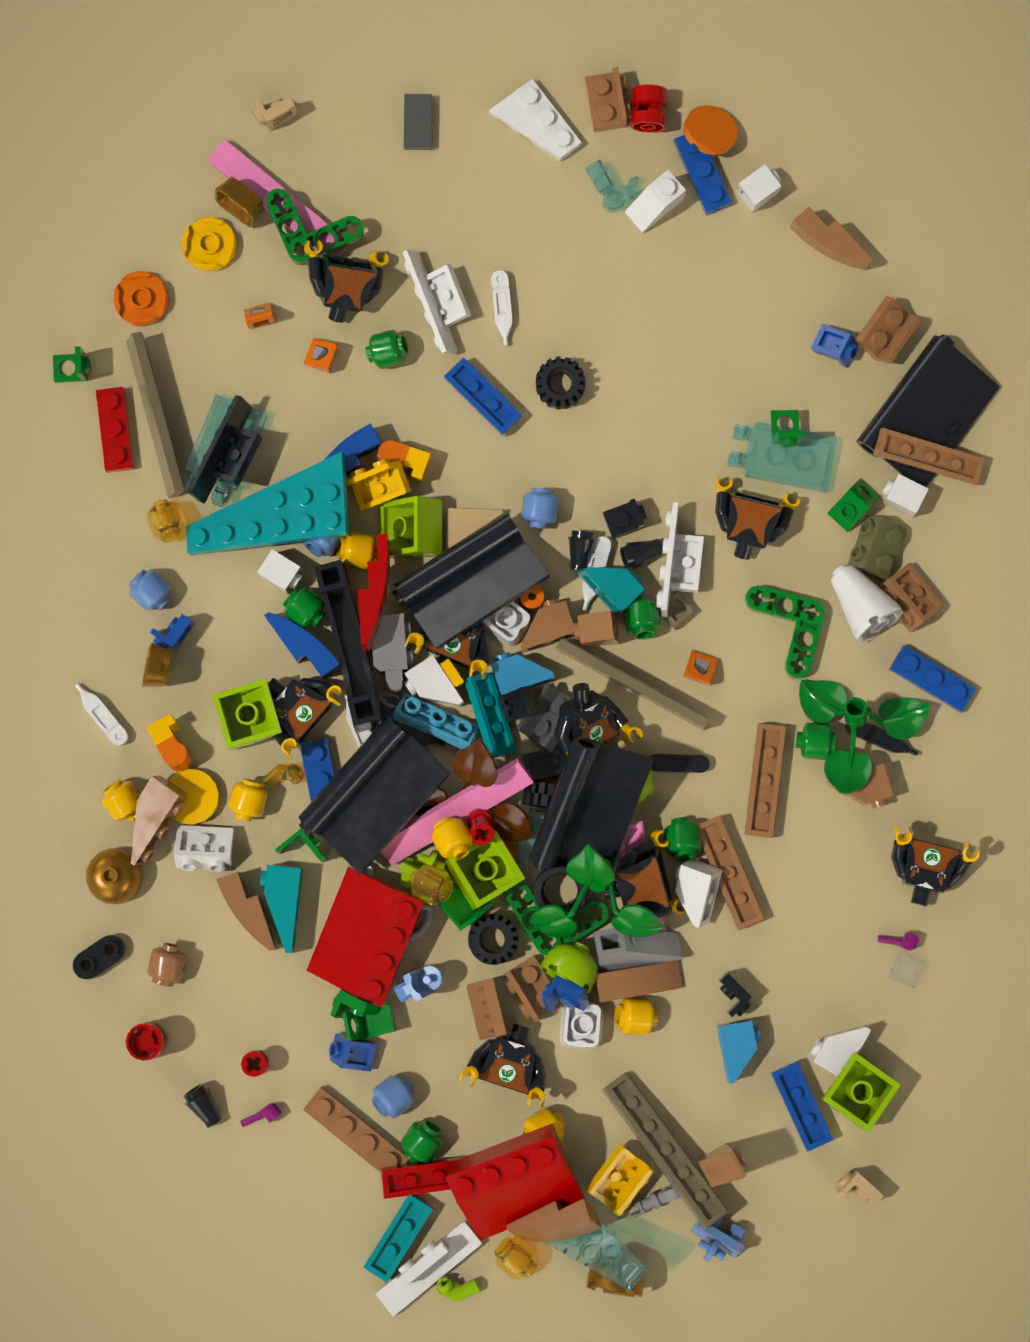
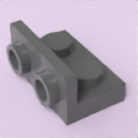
[516,683,572,752]

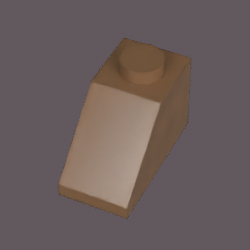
[521,598,575,652]
[573,611,620,646]
[827,764,894,808]

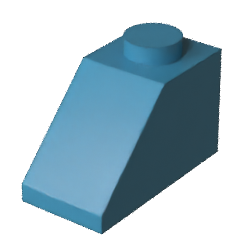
[491,652,555,696]
[717,1020,761,1083]

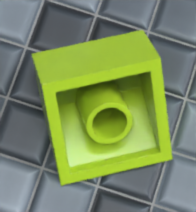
[380,496,442,558]
[212,678,282,750]
[444,830,525,910]
[822,1052,901,1132]

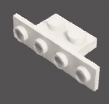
[402,250,471,354]
[657,502,704,617]
[375,1221,482,1317]

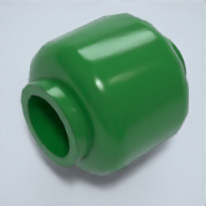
[365,330,408,369]
[283,588,325,629]
[623,596,661,640]
[795,723,837,760]
[663,817,702,861]
[401,1120,443,1163]

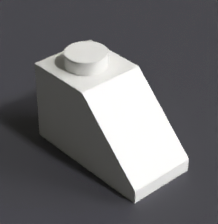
[625,170,686,234]
[403,655,464,707]
[675,859,723,928]
[810,1026,871,1076]

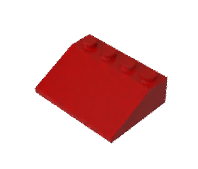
[306,866,427,1007]
[445,1123,586,1240]

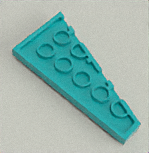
[186,452,349,555]

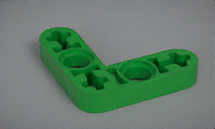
[266,188,364,265]
[745,585,825,679]
[506,882,609,956]

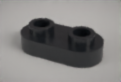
[73,935,126,980]

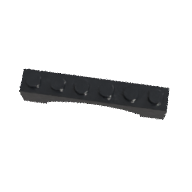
[314,560,384,733]

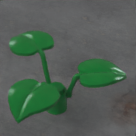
[799,680,930,795]
[529,844,664,938]

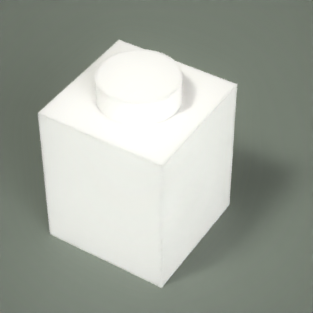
[737,165,781,212]
[882,474,928,518]
[257,549,303,594]

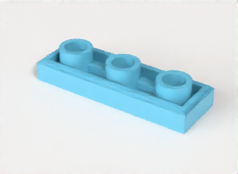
[392,693,479,749]

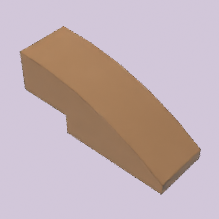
[790,207,873,270]
[216,872,278,951]
[596,960,683,1003]
[506,1199,602,1242]

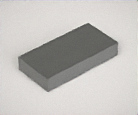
[404,94,432,150]

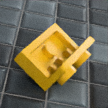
[347,458,412,511]
[585,1143,653,1216]

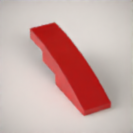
[358,533,390,652]

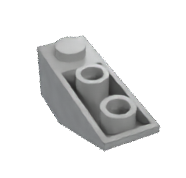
[593,928,683,973]

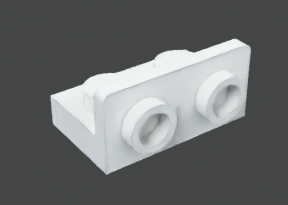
[174,825,234,873]

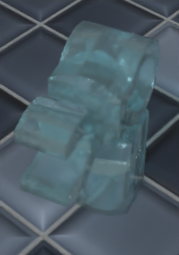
[585,160,645,213]

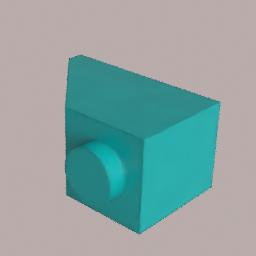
[577,567,645,614]

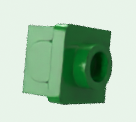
[330,989,380,1018]

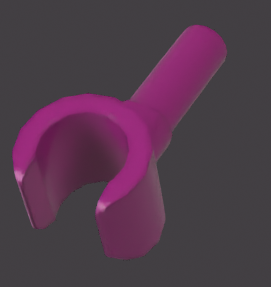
[878,932,919,951]
[240,1103,282,1127]

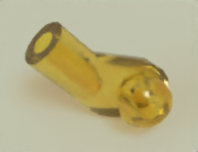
[261,764,304,790]

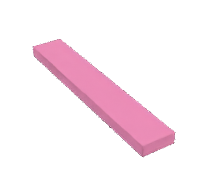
[207,139,349,257]
[381,758,534,866]

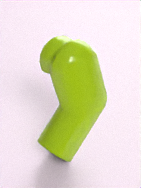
[437,1277,480,1302]

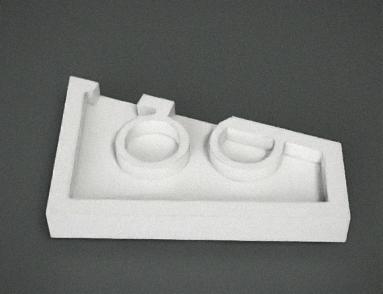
[489,79,582,161]

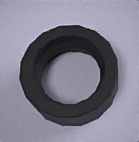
[534,862,588,914]

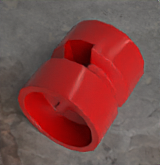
[630,84,668,133]
[126,1022,168,1061]

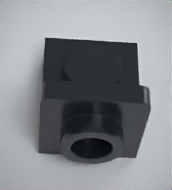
[602,498,647,539]
[499,686,538,723]
[719,972,752,1017]

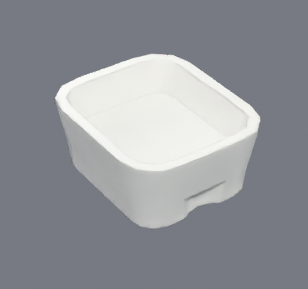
[480,600,533,647]
[560,1000,604,1050]

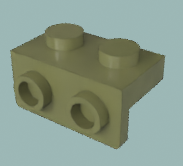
[848,515,907,580]

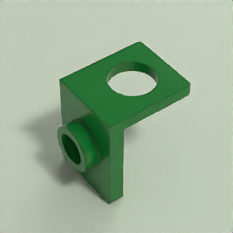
[53,346,91,383]
[770,410,805,447]
[827,478,880,532]
[275,829,327,862]
[436,885,492,931]
[342,1004,397,1041]

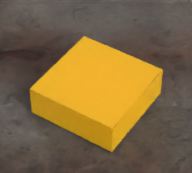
[440,659,465,690]

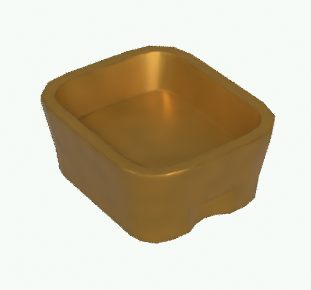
[215,176,263,228]
[142,643,172,687]

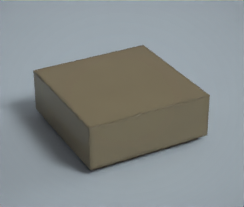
[659,591,696,630]

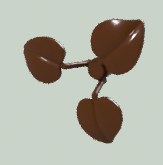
[416,739,535,842]

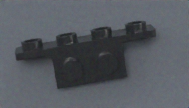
[188,395,263,504]

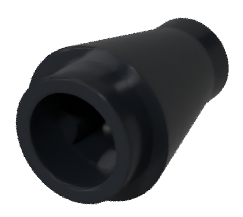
[568,530,596,570]
[620,539,663,569]
[183,1084,222,1128]

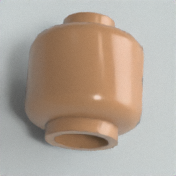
[147,943,187,987]

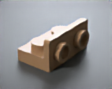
[585,67,631,132]
[855,296,921,364]
[879,563,944,632]
[503,955,562,1022]
[466,978,507,1040]

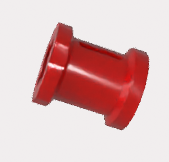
[467,809,495,845]
[241,1051,269,1077]

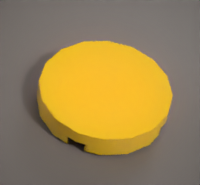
[182,216,237,272]
[168,769,220,825]

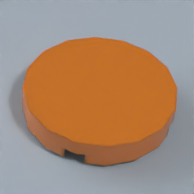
[684,105,738,155]
[113,271,169,327]

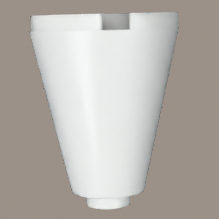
[831,564,903,643]

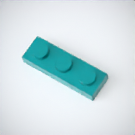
[464,672,517,759]
[363,1195,433,1283]

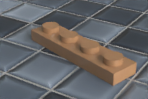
[873,428,985,485]
[744,723,786,838]
[698,815,764,930]
[303,1087,408,1172]

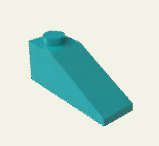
[260,865,303,953]

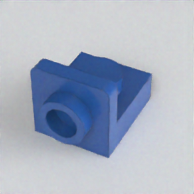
[811,324,859,368]
[150,614,195,651]
[542,975,590,1012]
[329,1033,377,1072]

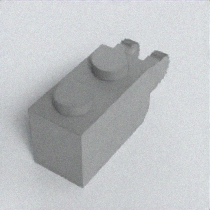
[372,613,414,695]

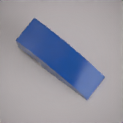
[324,423,381,477]
[264,612,341,680]

